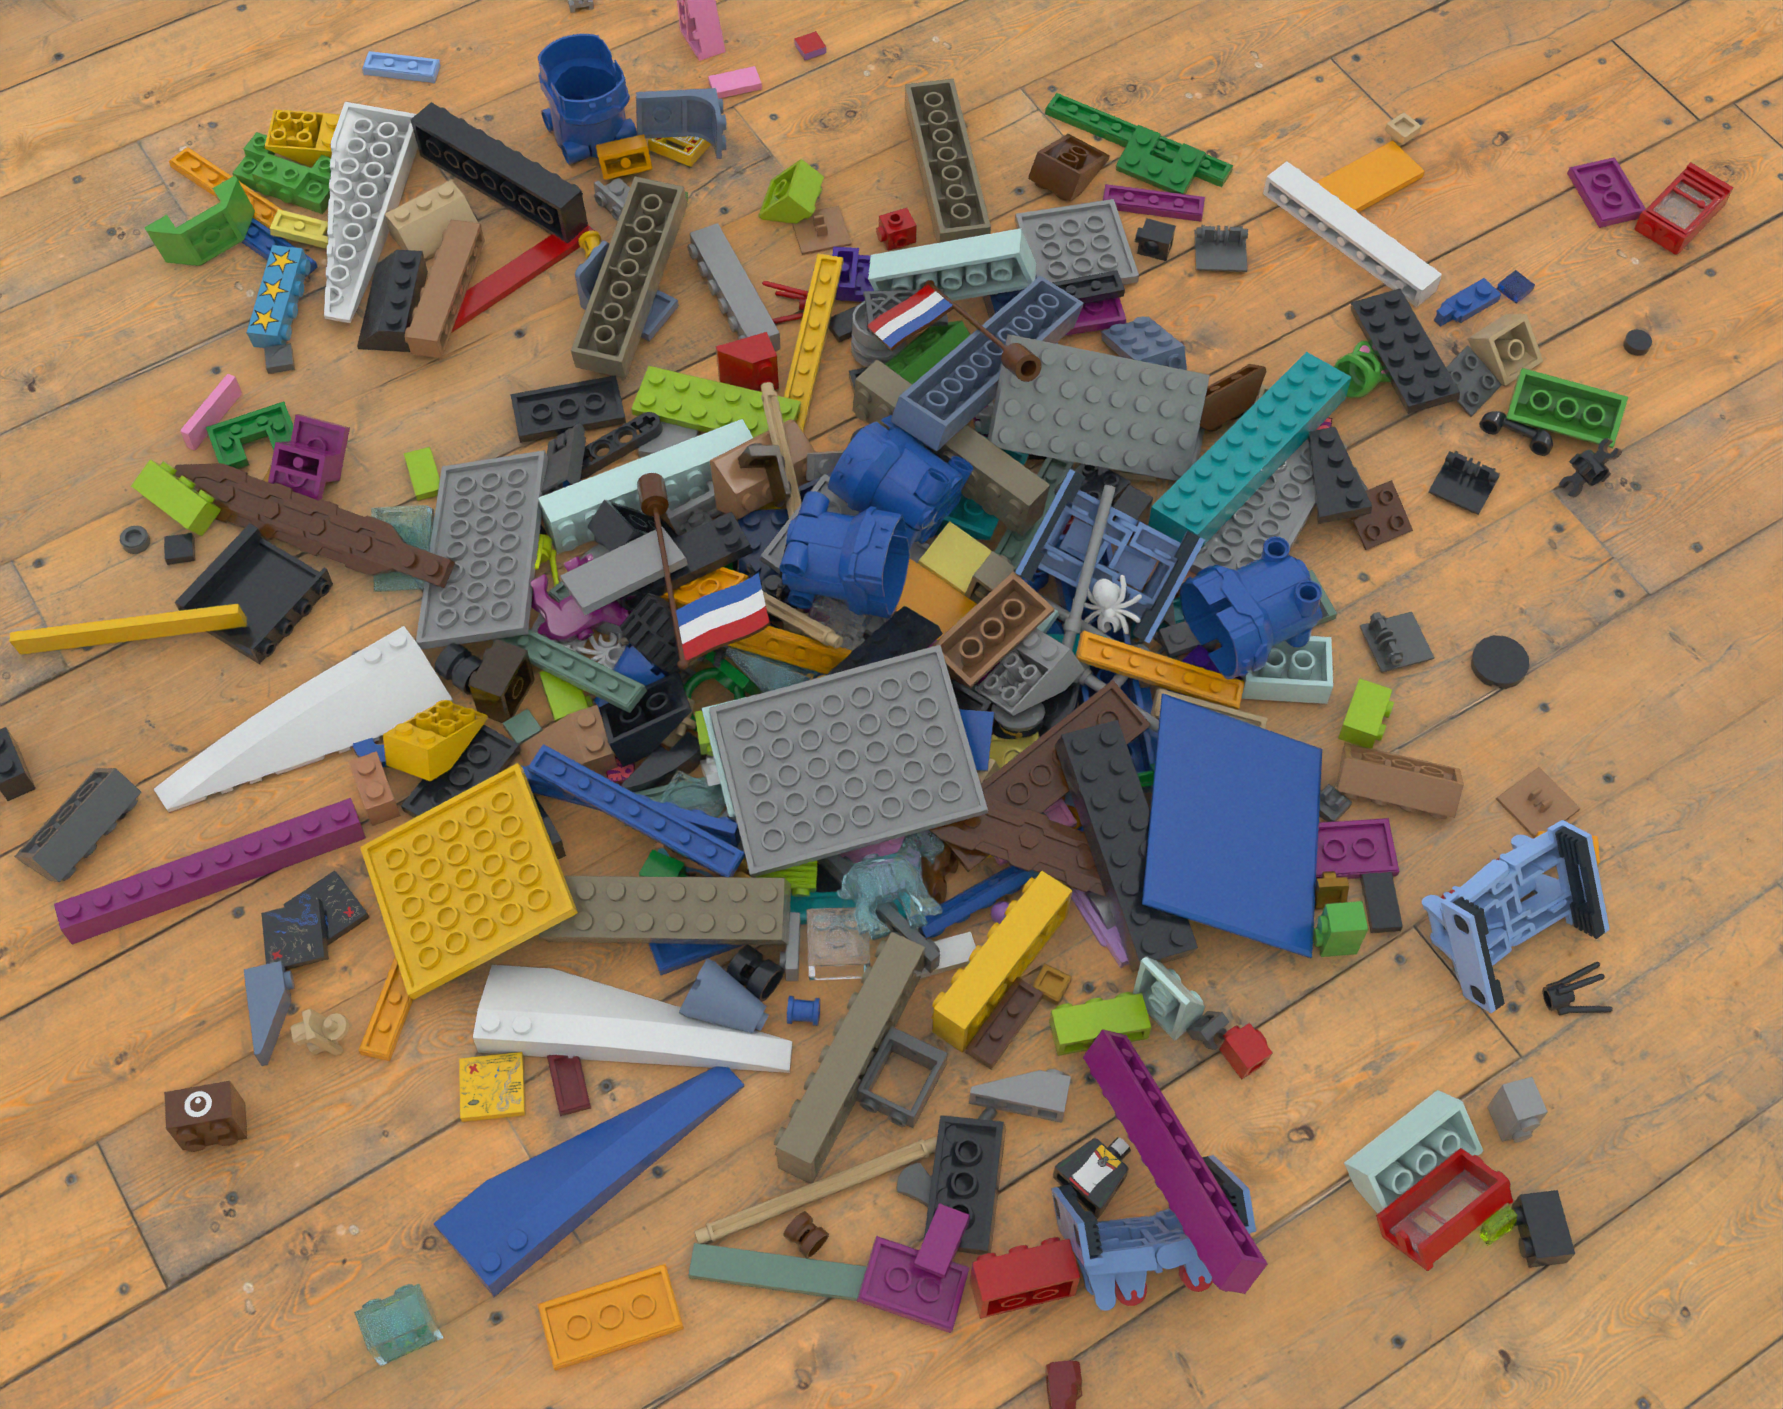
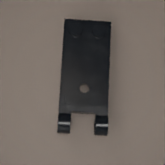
[619,512,753,611]

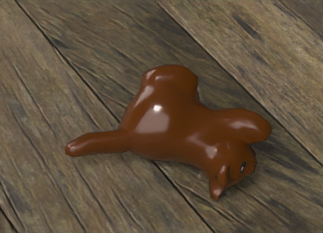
[907,832,958,906]

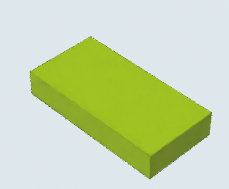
[404,447,440,501]

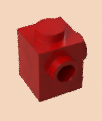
[876,207,917,251]
[1219,1023,1273,1080]

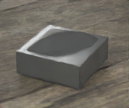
[264,343,295,374]

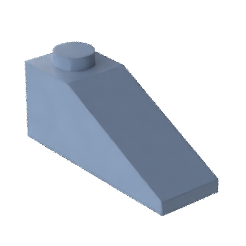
[243,961,295,1066]

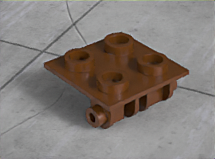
[1346,480,1413,550]

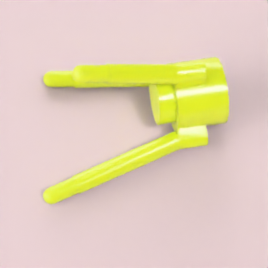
[535,534,559,587]

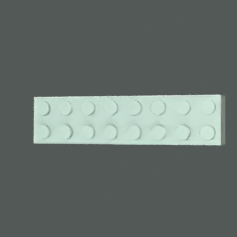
[538,419,753,554]

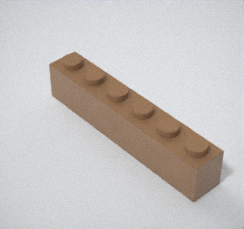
[405,219,485,358]

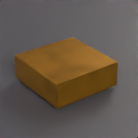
[1032,963,1072,1006]

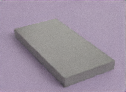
[560,527,688,615]

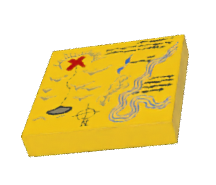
[459,1052,526,1122]

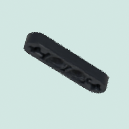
[580,412,663,479]

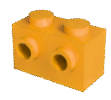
[596,134,653,180]

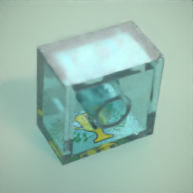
[354,1284,444,1366]

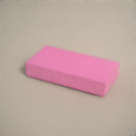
[708,66,762,98]

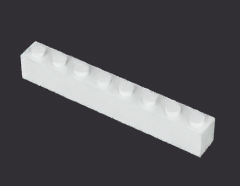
[1263,161,1442,308]

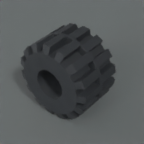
[620,593,682,674]

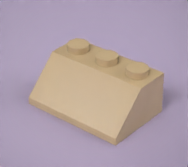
[385,180,478,261]

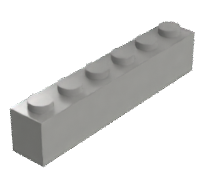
[688,223,780,351]

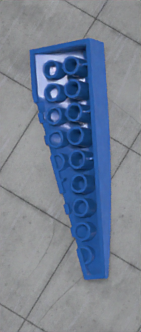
[434,1066,745,1297]

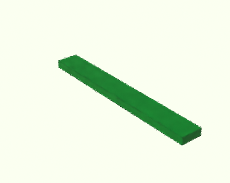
[1045,93,1233,188]

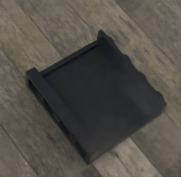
[175,523,333,664]

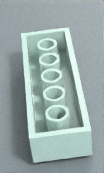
[868,228,1036,302]

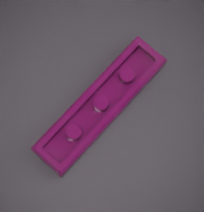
[1103,184,1205,222]

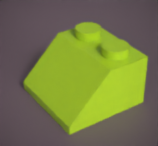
[758,159,824,224]

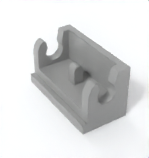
[666,480,723,535]

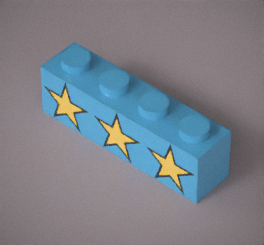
[246,245,311,348]

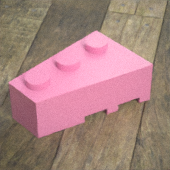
[677,0,726,61]

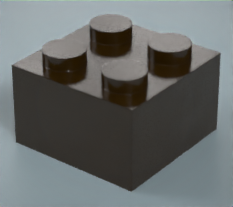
[469,639,535,723]

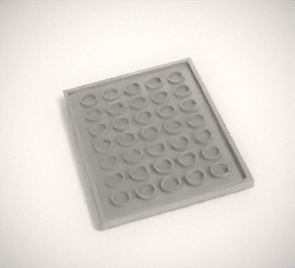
[709,645,988,878]

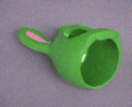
[1333,341,1390,398]

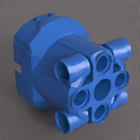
[538,34,637,165]
[828,415,974,549]
[779,491,910,619]
[1180,536,1322,679]

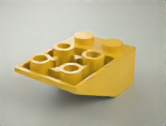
[265,109,340,168]
[383,700,488,781]

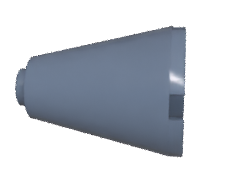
[679,958,769,1033]

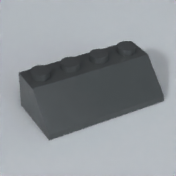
[14,768,142,882]

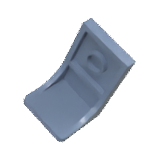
[636,88,726,159]
[575,241,679,342]
[1101,316,1187,370]

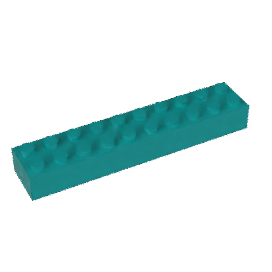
[1148,352,1351,548]

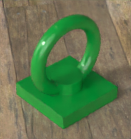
[684,651,765,732]

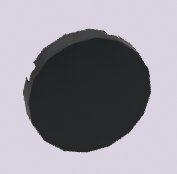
[1471,635,1530,689]

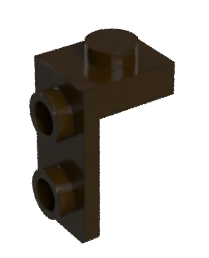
[738,443,791,507]

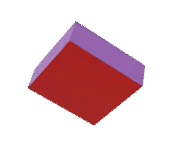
[794,31,826,60]

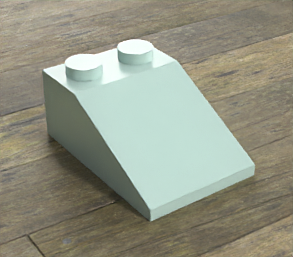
[1133,957,1205,1041]

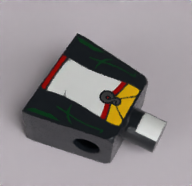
[1053,1137,1131,1219]

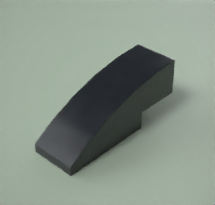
[621,732,707,792]

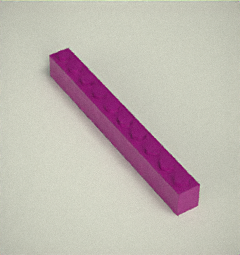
[54,798,366,945]
[1083,1029,1268,1294]

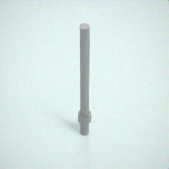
[1062,485,1116,650]

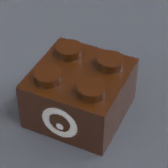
[164,1081,247,1152]

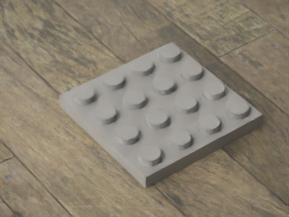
[1015,199,1139,285]

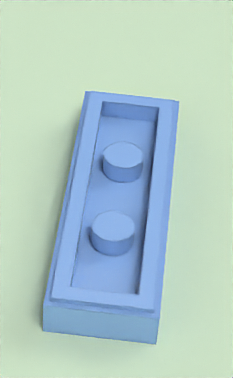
[362,51,441,83]

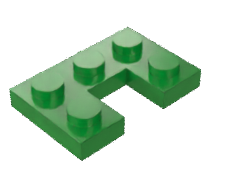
[1116,125,1206,194]
[206,401,294,469]

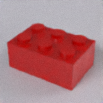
[970,1237,1080,1319]

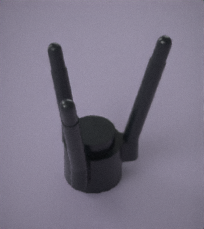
[746,544,787,601]
[1542,962,1613,1016]

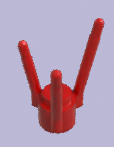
[762,281,809,324]

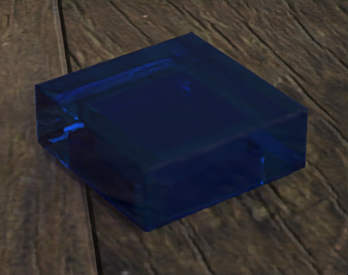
[1497,270,1535,304]

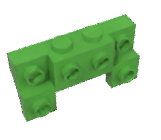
[232,132,331,214]

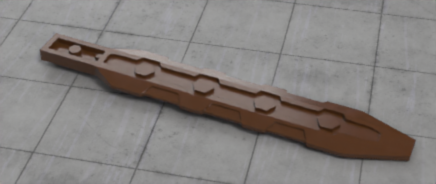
[175,463,455,589]
[929,793,1106,897]

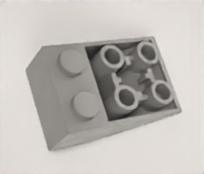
[975,628,1084,716]

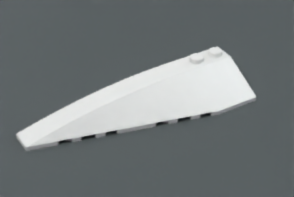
[324,102,418,323]
[154,626,453,813]
[473,965,792,1073]

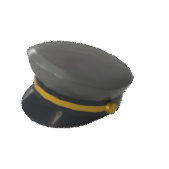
[991,702,1045,739]

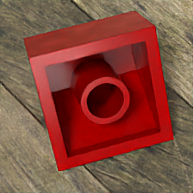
[716,332,779,392]

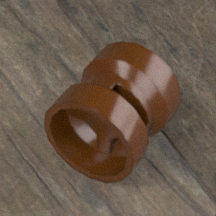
[783,1211,829,1258]

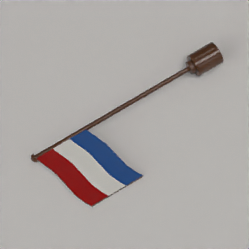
[867,280,1042,382]
[637,473,770,670]

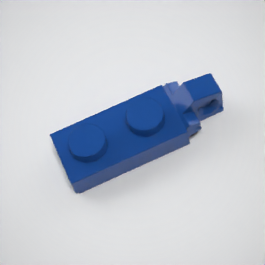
[1434,278,1501,327]

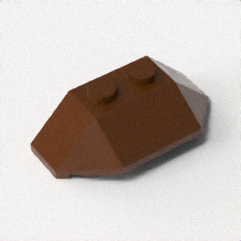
[1199,364,1267,431]

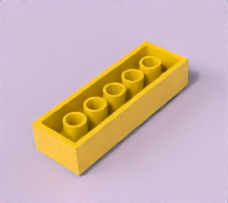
[931,871,1072,1053]

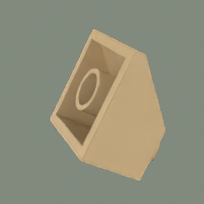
[1468,314,1543,386]

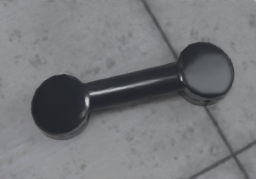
[1479,411,1553,456]

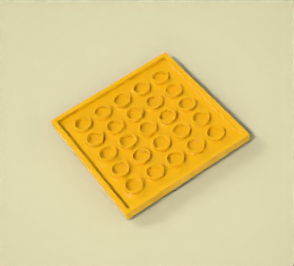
[360,763,578,1000]

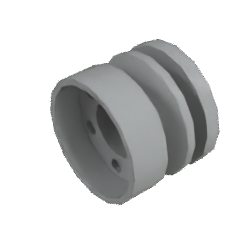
[851,298,906,367]

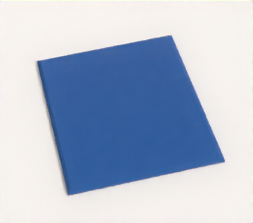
[1142,693,1323,958]

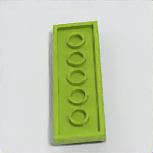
[631,366,801,438]

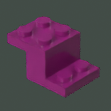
[268,414,350,500]

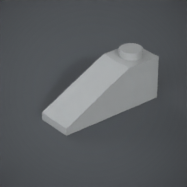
[969,1069,1071,1123]

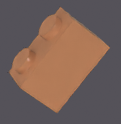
[348,751,401,826]

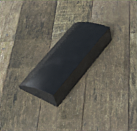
[924,1115,1006,1255]

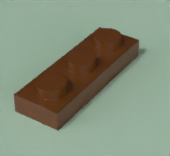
[965,977,1043,1070]

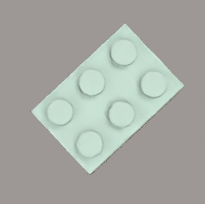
[1241,636,1333,704]

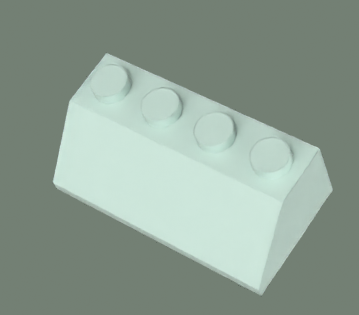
[1344,1090,1483,1214]

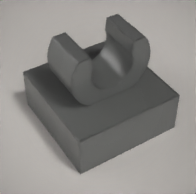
[1319,784,1352,822]
[1186,1011,1229,1050]

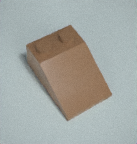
[520,705,618,797]

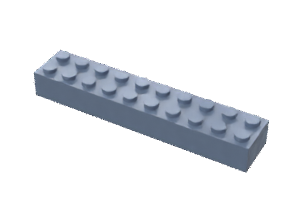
[891,276,1084,451]

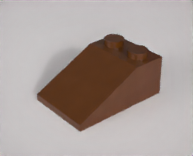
[1028,134,1110,201]

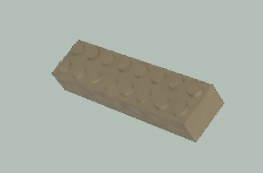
[905,78,991,243]
[571,176,687,379]
[852,359,1050,536]
[539,876,791,945]
[774,932,925,1184]

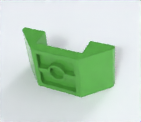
[144,176,255,266]

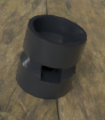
[435,643,482,695]
[726,944,784,1002]

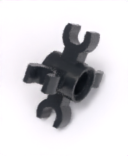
[1559,438,1622,498]

